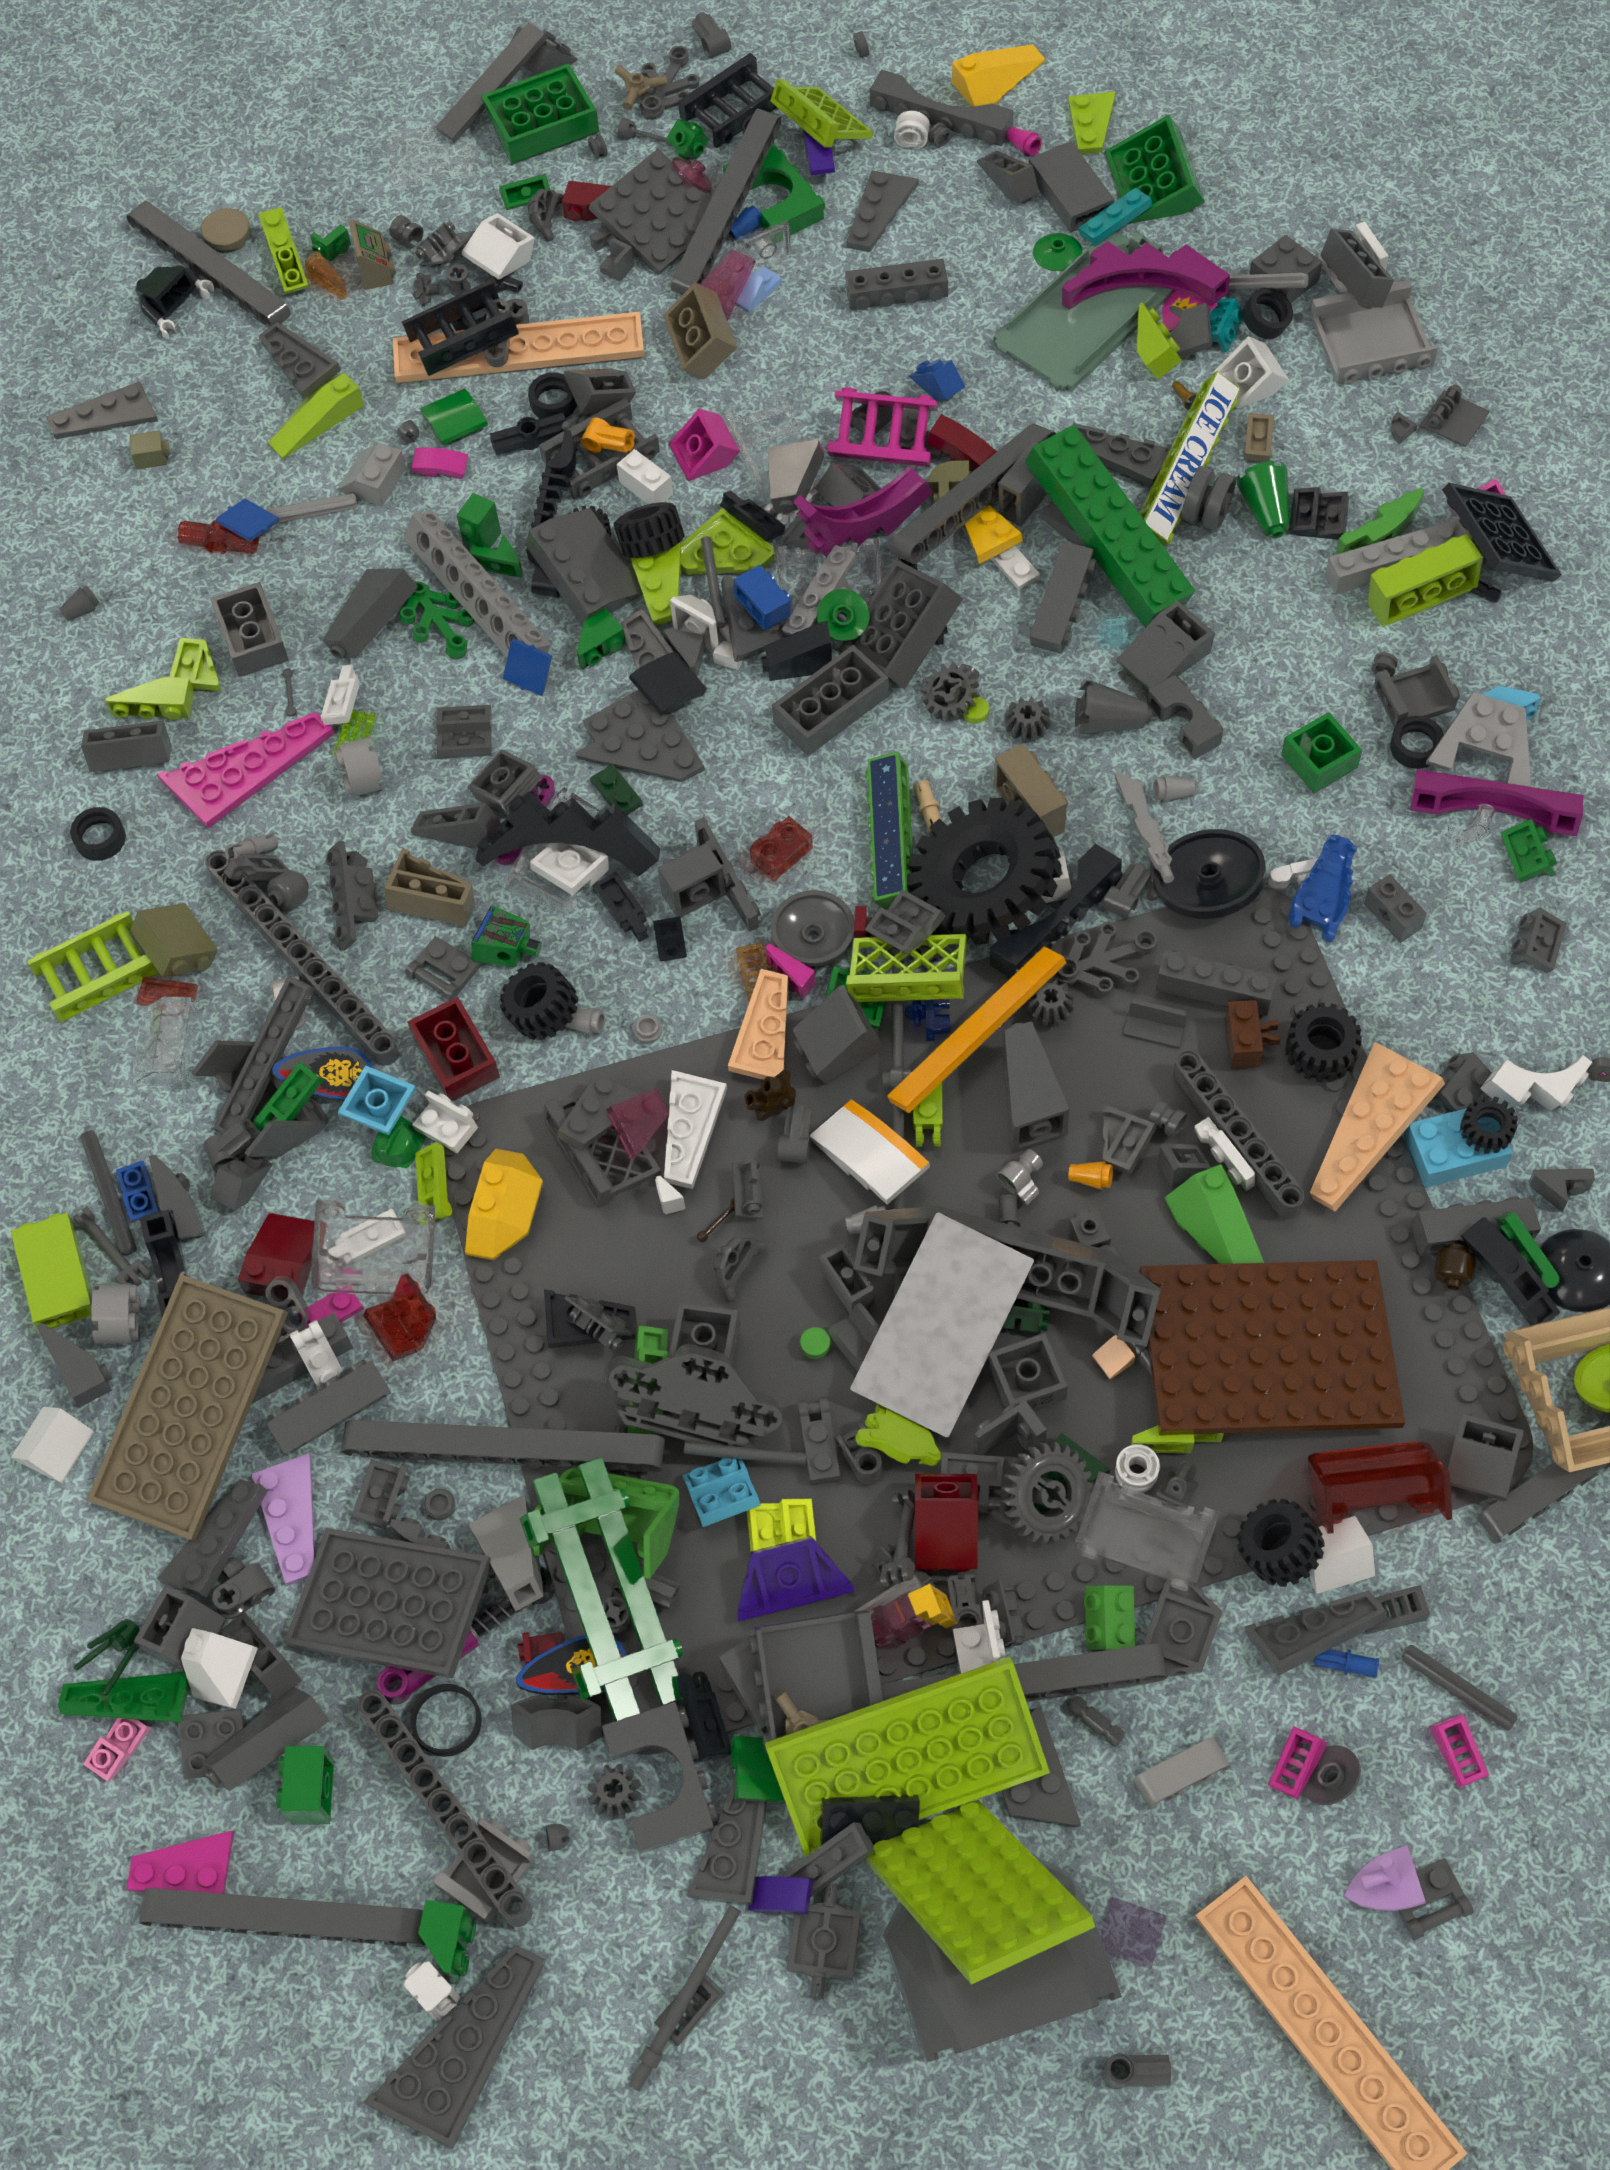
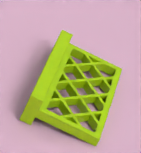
[770,79,874,147]
[846,934,967,1002]

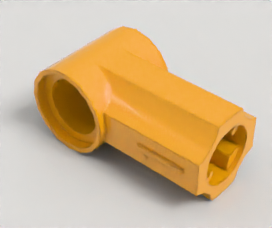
[580,418,635,453]

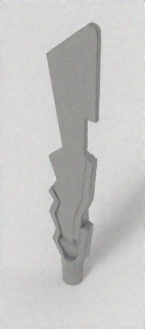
[1115,772,1174,883]

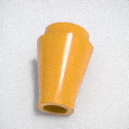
[1068,1161,1113,1190]

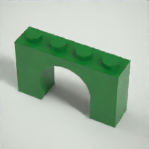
[723,143,825,243]

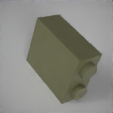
[130,903,218,978]

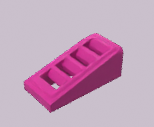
[765,944,816,999]
[1429,1714,1489,1787]
[1268,1726,1328,1800]

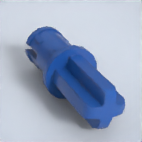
[1314,1649,1379,1679]

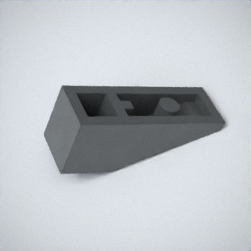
[977,151,1039,204]
[411,802,501,848]
[37,1323,113,1408]
[220,1612,302,1701]

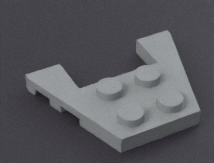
[1426,692,1531,787]

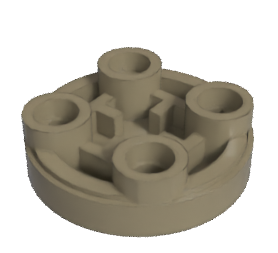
[201,208,251,251]

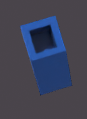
[909,359,965,401]

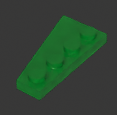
[58,1672,189,1722]

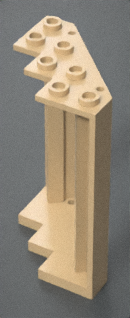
[1503,1307,1610,1472]

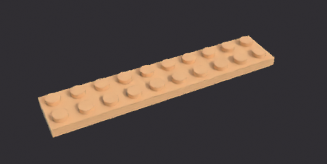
[393,312,645,383]
[1195,1876,1468,2170]

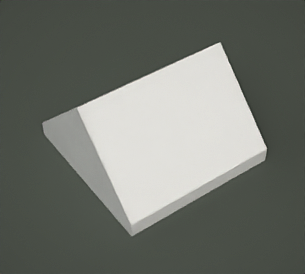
[11,1407,94,1483]
[1309,1516,1375,1594]

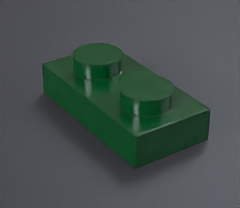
[590,764,643,815]

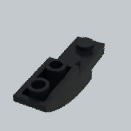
[1461,1217,1561,1326]

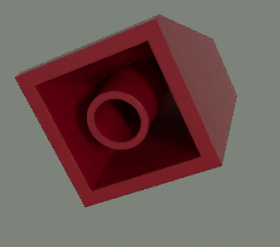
[915,1474,978,1572]

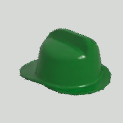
[371,1116,426,1168]

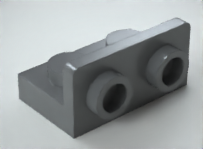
[1510,907,1567,973]

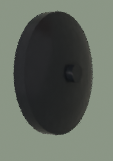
[1153,829,1267,919]

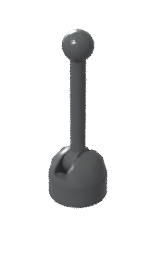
[617,118,672,146]

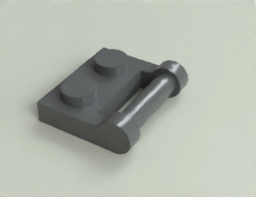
[405,936,481,1001]
[1398,1858,1474,1940]

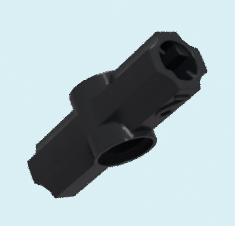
[489,412,566,455]

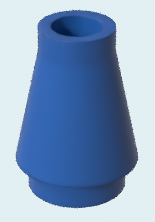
[729,205,761,240]

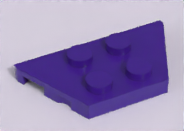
[737,1536,855,1621]

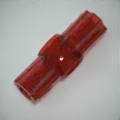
[178,520,259,554]

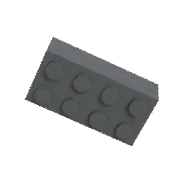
[772,645,889,756]

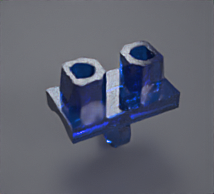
[904,999,950,1041]

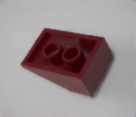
[238,1213,325,1298]

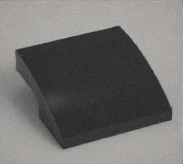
[1289,487,1349,540]
[629,651,707,715]

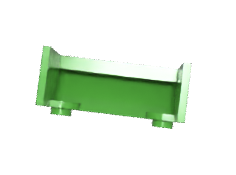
[533,1468,679,1579]

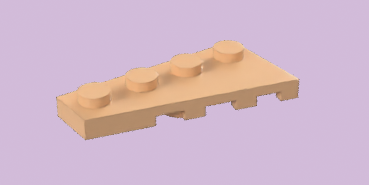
[728,969,788,1080]

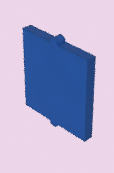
[216,498,279,542]
[503,638,552,696]

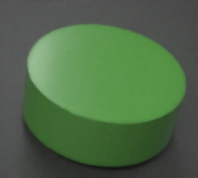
[800,1327,830,1359]

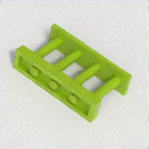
[27,911,159,1023]

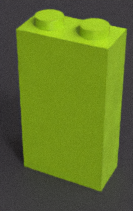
[11,1213,92,1332]

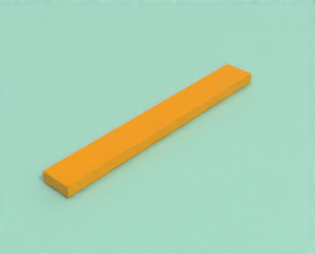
[887,947,1066,1113]

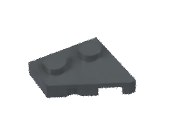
[1103,1105,1156,1176]

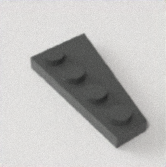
[846,170,919,252]
[46,381,158,439]
[1074,423,1172,487]
[157,1479,268,1598]

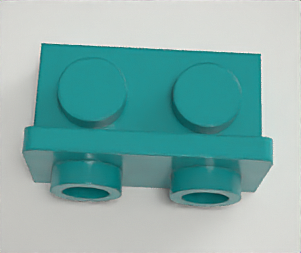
[1210,298,1244,352]

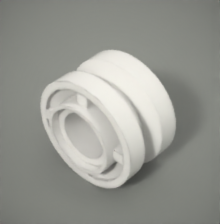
[894,111,930,149]
[1115,1444,1160,1494]

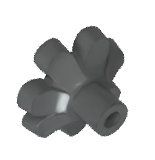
[412,273,439,306]

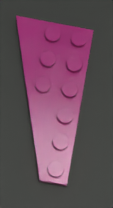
[157,712,334,829]

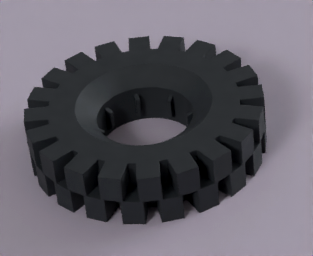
[907,798,1062,945]

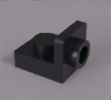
[653,916,687,962]

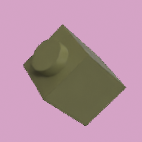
[130,430,170,469]

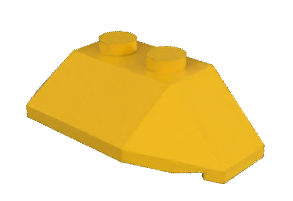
[465,1149,543,1260]

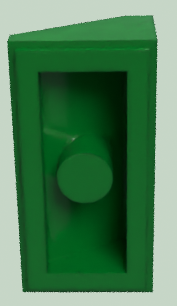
[499,174,550,210]

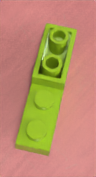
[258,207,309,294]

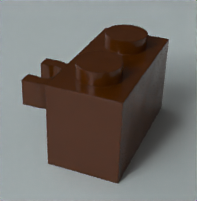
[1225,1000,1281,1069]

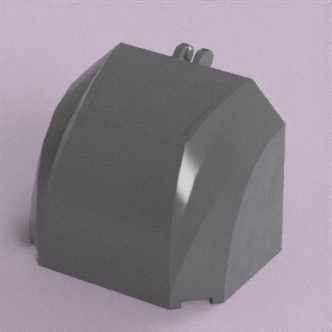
[883,1853,1122,2062]

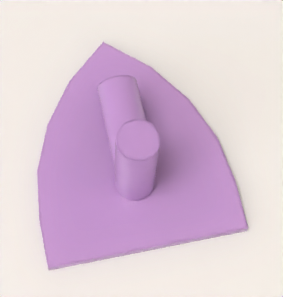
[1344,1845,1426,1911]

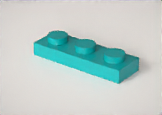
[1079,188,1152,246]

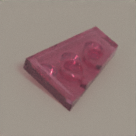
[700,249,756,321]

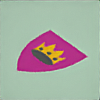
[1162,290,1218,330]

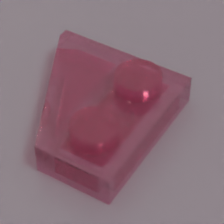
[606,1088,669,1159]

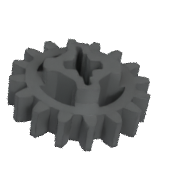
[921,662,980,721]

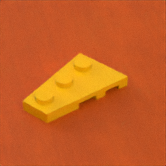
[963,504,1023,564]

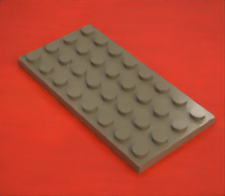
[87,1274,288,1541]

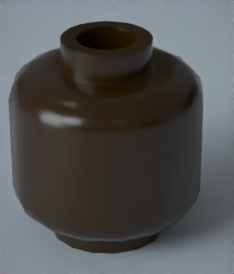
[1434,1244,1476,1290]

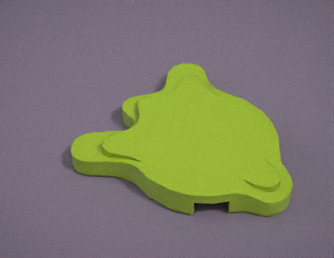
[855,1404,942,1466]

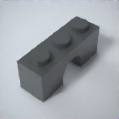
[1147,675,1223,759]

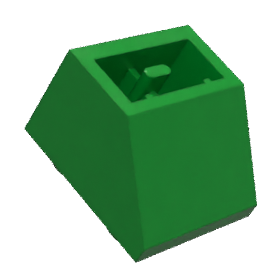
[418,1900,476,1984]

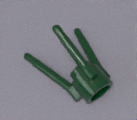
[74,1619,140,1696]

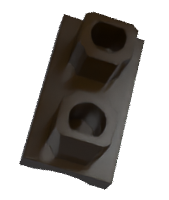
[744,1070,796,1121]

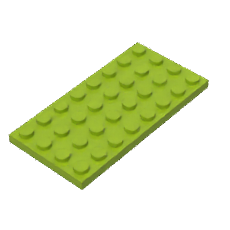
[765,1656,1050,1857]
[865,1800,1095,1985]

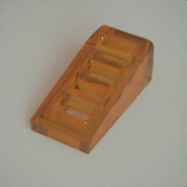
[305,251,348,300]
[735,942,770,1002]

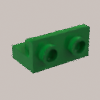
[1501,819,1557,883]

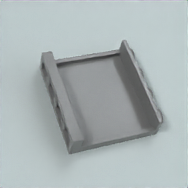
[1310,280,1438,384]

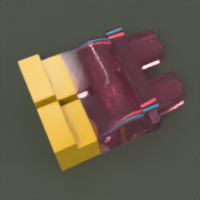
[871,1584,958,1647]

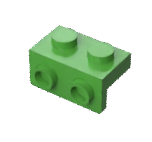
[1084,1585,1135,1650]

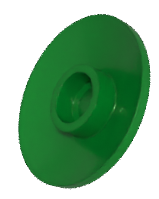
[1033,233,1082,271]
[816,589,869,641]

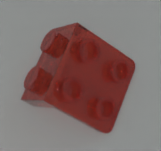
[363,1273,436,1362]

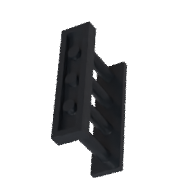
[678,53,777,148]
[401,279,519,376]

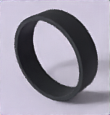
[410,1684,482,1757]

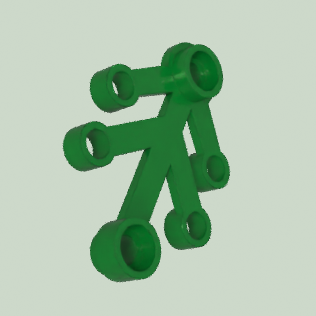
[400,581,474,659]

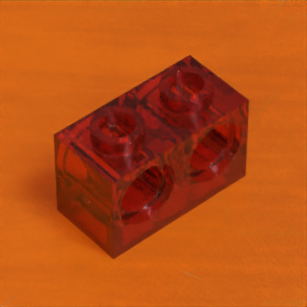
[750,816,813,882]

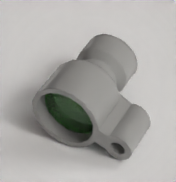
[996,1149,1044,1206]

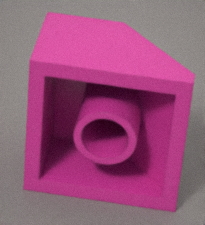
[669,408,740,481]

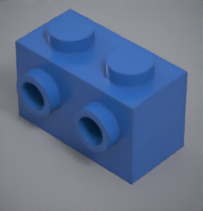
[734,565,792,631]

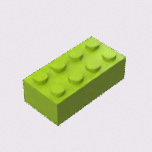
[1368,533,1483,627]

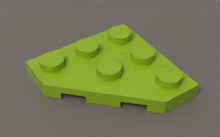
[680,508,779,575]

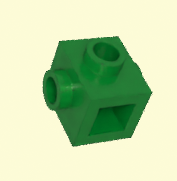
[666,119,710,159]

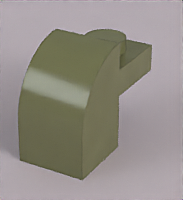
[928,460,969,504]

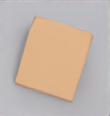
[1092,1335,1135,1380]

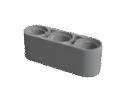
[1134,1737,1231,1809]

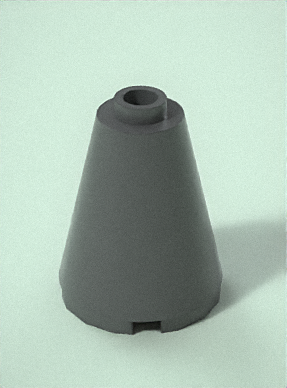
[1075,679,1151,734]

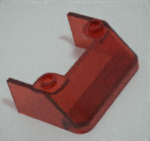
[1308,1441,1453,1534]

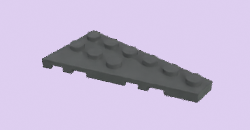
[363,1945,546,2149]

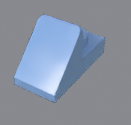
[730,266,782,312]

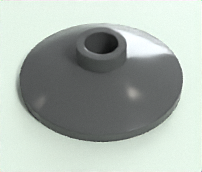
[1302,1745,1361,1805]

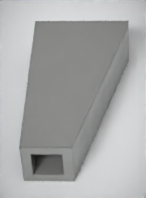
[469,1495,544,1611]

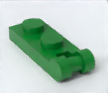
[253,1061,324,1132]
[1495,1212,1559,1288]

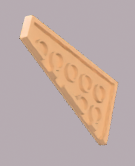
[1310,1042,1445,1212]

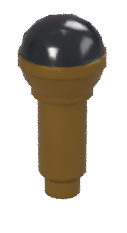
[1172,381,1197,410]

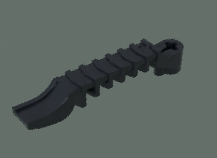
[526,429,577,598]

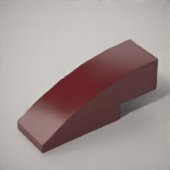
[928,414,997,472]

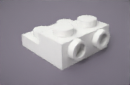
[530,843,609,896]

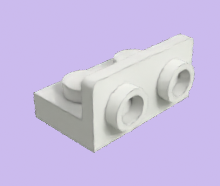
[412,1091,478,1153]

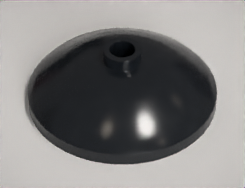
[1540,1229,1610,1313]

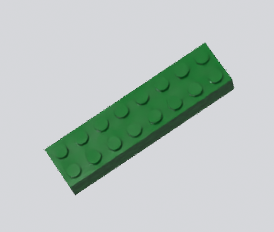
[1025,424,1196,628]

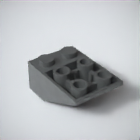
[1116,600,1215,690]

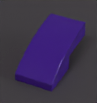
[748,1876,813,1915]

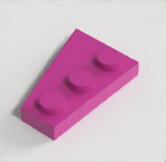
[127,1831,234,1894]

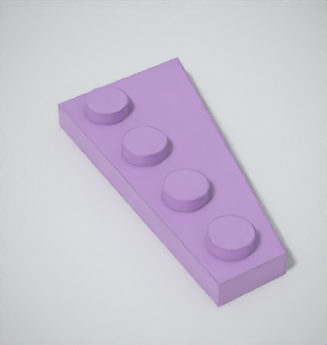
[252,1453,316,1586]

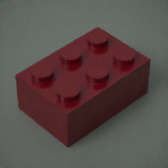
[407,997,500,1101]

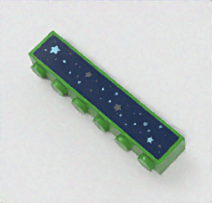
[865,751,913,910]

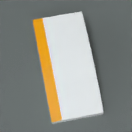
[809,1099,930,1205]

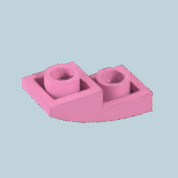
[83,1718,152,1781]

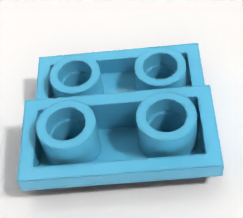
[682,1458,761,1527]

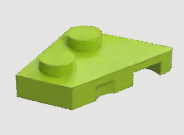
[170,637,221,691]

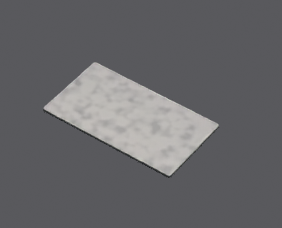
[850,1213,1034,1437]

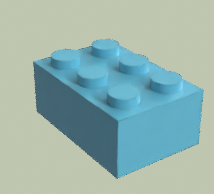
[1404,1108,1513,1188]

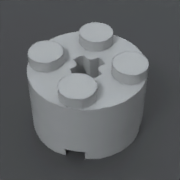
[335,736,385,797]
[91,1283,141,1344]

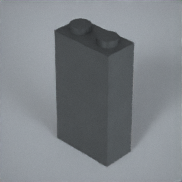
[1028,141,1114,233]

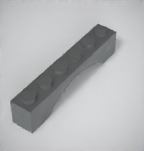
[870,69,1013,146]

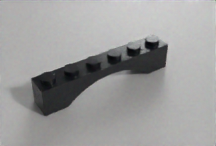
[990,843,1123,978]

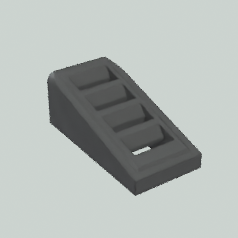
[1365,1585,1430,1634]
[654,1974,725,2046]

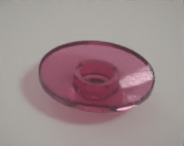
[672,157,713,193]

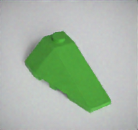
[1165,1164,1264,1264]

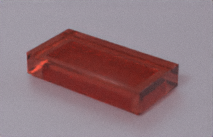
[136,977,199,1012]

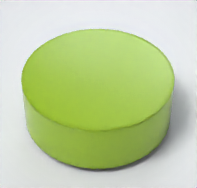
[962,697,989,724]

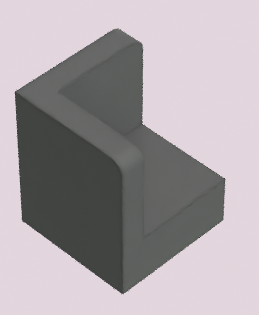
[600,238,634,282]

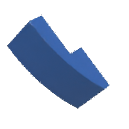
[116,1161,159,1222]

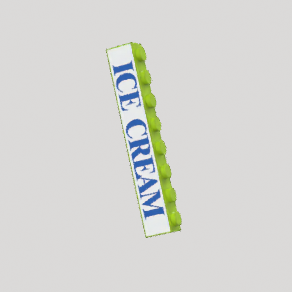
[1139,371,1240,546]

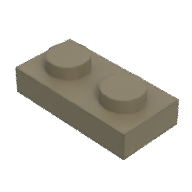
[1244,413,1274,462]

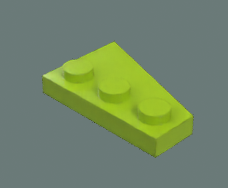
[1068,91,1116,155]
[631,542,682,626]

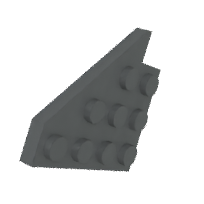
[575,690,705,782]

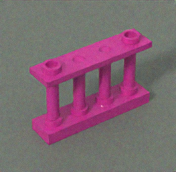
[827,387,938,467]

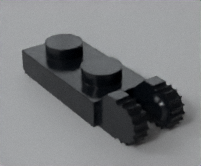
[676,1671,732,1761]

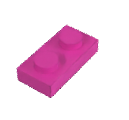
[297,1284,364,1328]

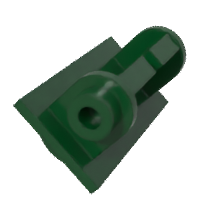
[1002,1301,1050,1333]

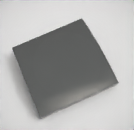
[436,705,492,759]
[865,889,946,954]

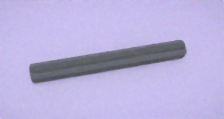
[80,1130,137,1256]

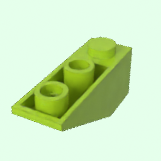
[1137,302,1182,379]
[105,677,194,720]

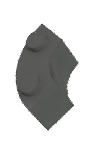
[511,1695,602,1751]

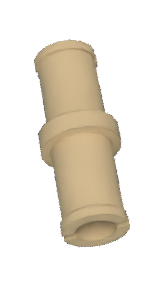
[913,780,942,836]

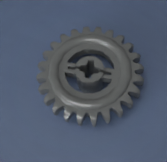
[1001,1442,1094,1545]

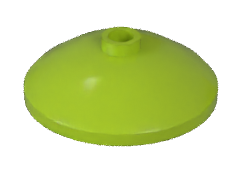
[1574,1343,1610,1413]

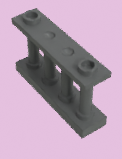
[539,398,660,499]

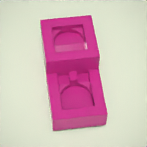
[410,447,468,479]

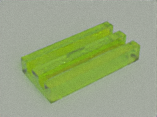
[334,709,377,757]

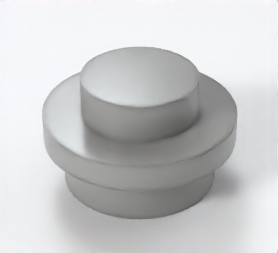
[634,1015,662,1043]

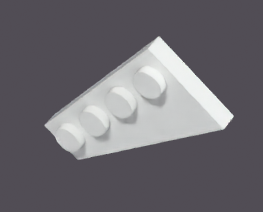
[664,1070,727,1189]

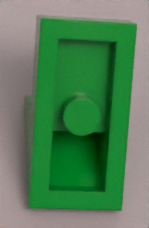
[469,535,523,578]

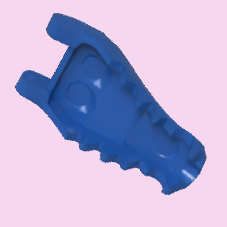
[1289,835,1357,943]

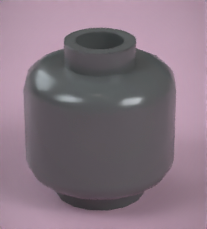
[267,870,309,911]

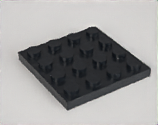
[1442,482,1562,581]

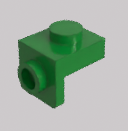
[310,225,351,262]

